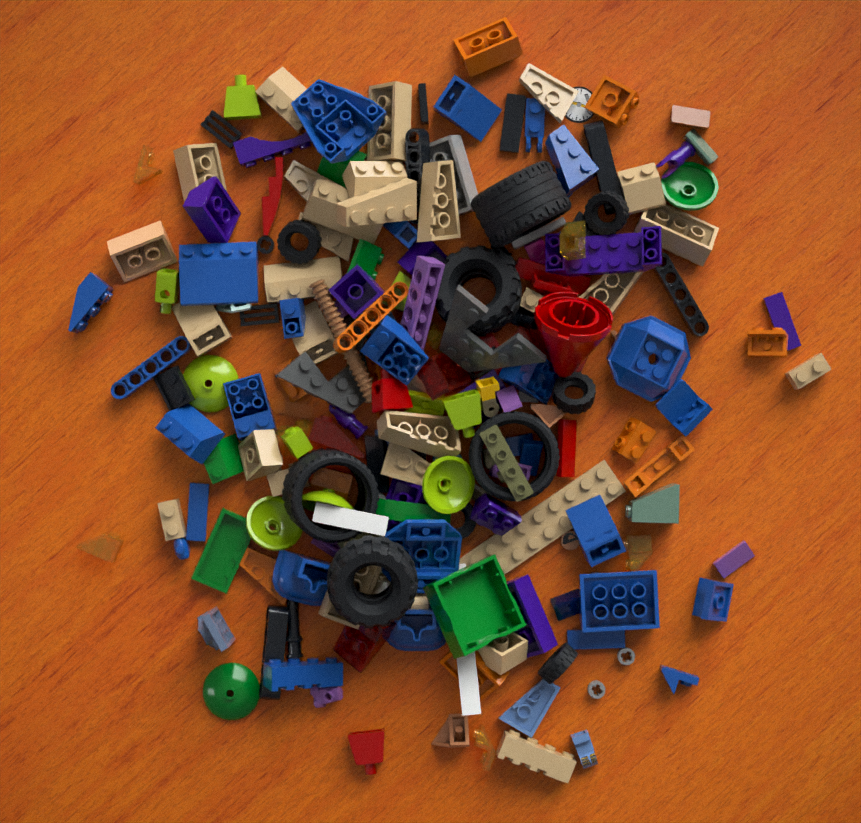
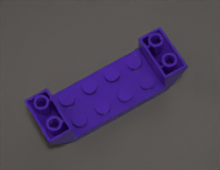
[545,226,662,277]

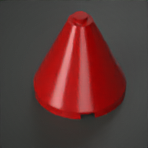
[534,292,613,377]

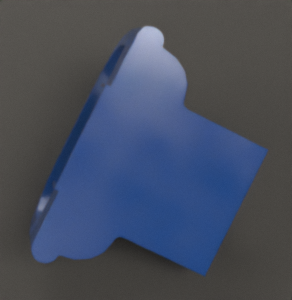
[272,550,331,606]
[383,604,446,651]

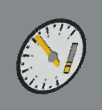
[565,87,594,123]

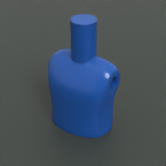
[173,537,190,560]

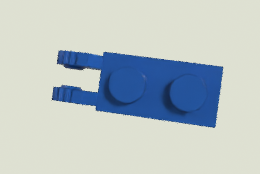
[524,98,545,153]

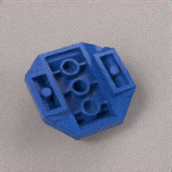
[606,316,691,402]
[381,519,462,593]

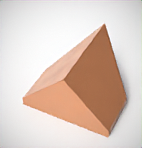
[530,404,567,428]
[431,714,470,748]

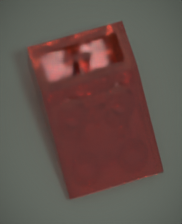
[333,621,396,673]

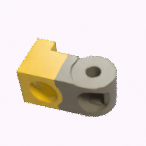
[475,376,500,417]

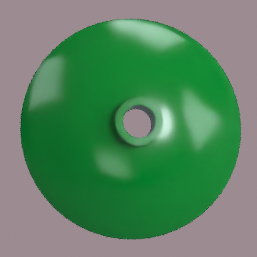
[661,162,719,211]
[203,662,260,720]

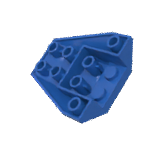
[291,79,387,163]

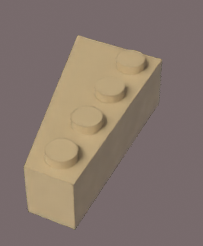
[417,160,461,242]
[336,178,417,227]
[579,272,644,315]
[377,410,461,458]
[496,729,577,783]

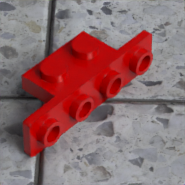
[515,257,591,295]

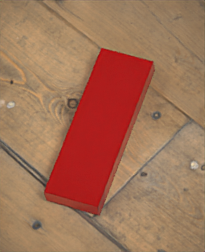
[557,419,577,477]

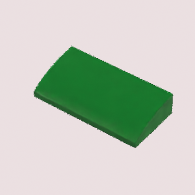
[191,507,251,594]

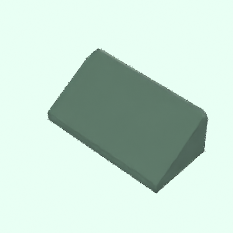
[683,129,718,166]

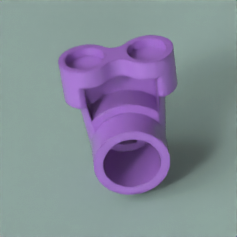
[310,685,343,708]

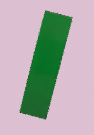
[376,498,451,524]

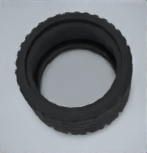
[471,161,572,248]
[469,411,560,502]
[282,448,379,543]

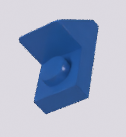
[660,665,699,694]

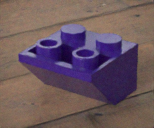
[470,493,522,536]

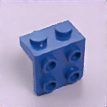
[656,379,713,436]

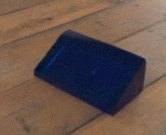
[550,588,579,621]

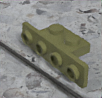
[480,425,533,502]

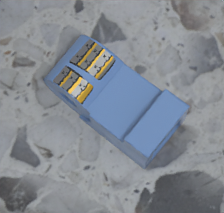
[571,729,598,769]

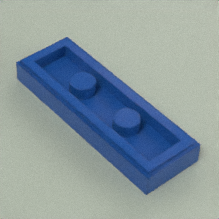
[186,483,210,541]
[567,630,625,650]

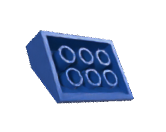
[179,242,258,306]
[579,570,660,632]

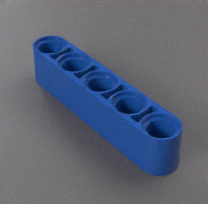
[111,336,192,399]

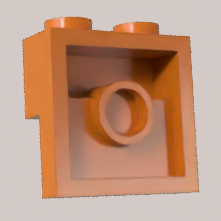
[584,75,639,129]

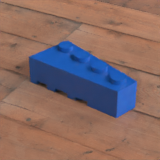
[263,657,343,691]

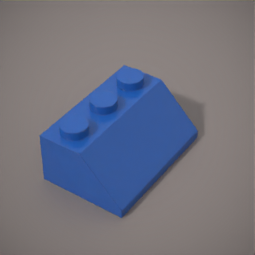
[155,404,225,464]

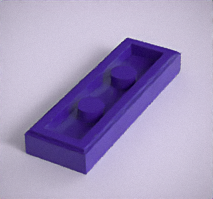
[763,292,801,350]

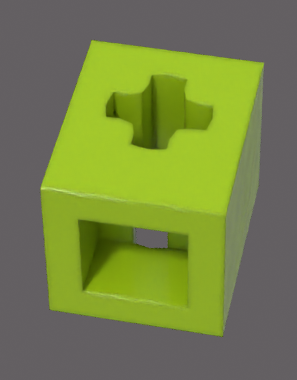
[281,426,313,459]

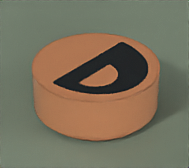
[560,531,579,550]

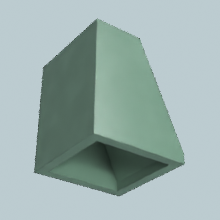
[625,483,680,524]

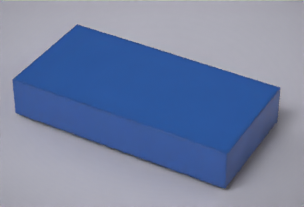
[519,439,543,476]

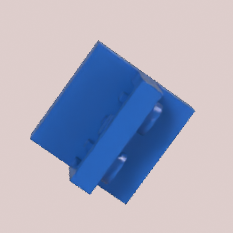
[692,577,734,622]

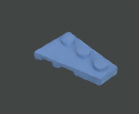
[498,678,560,738]

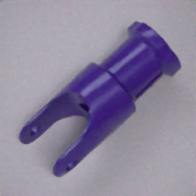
[656,141,696,178]
[329,405,368,440]

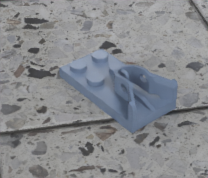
[197,606,236,652]

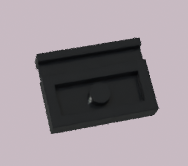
[153,365,195,411]

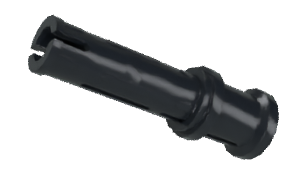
[286,600,304,658]

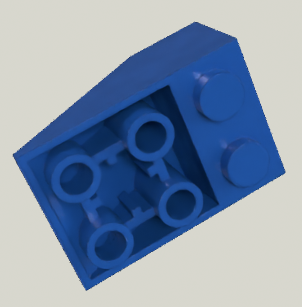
[433,75,502,142]
[68,272,114,333]
[360,315,429,386]
[498,359,559,405]
[223,373,278,441]
[565,495,626,567]

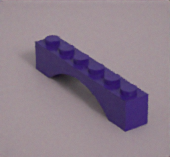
[233,132,312,168]

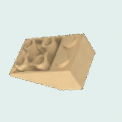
[292,300,338,365]
[172,302,233,357]

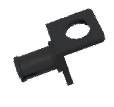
[510,306,538,332]

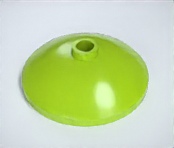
[183,355,239,412]
[422,456,475,514]
[302,488,354,512]
[246,496,303,551]

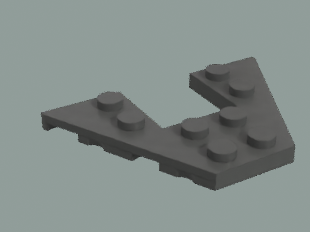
[439,285,547,372]
[275,312,368,414]

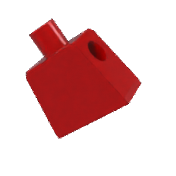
[371,369,413,413]
[348,728,385,775]

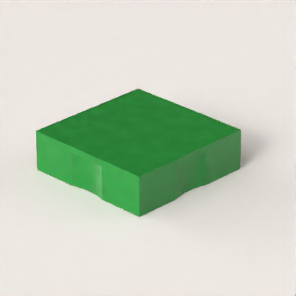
[423,554,526,659]

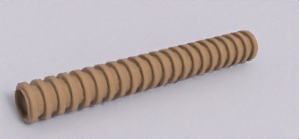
[309,279,373,403]

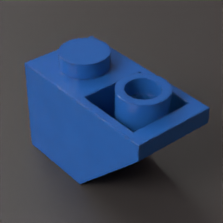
[383,221,418,250]
[279,298,306,339]

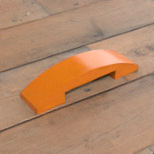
[623,435,695,497]

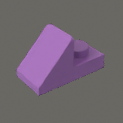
[496,385,522,412]

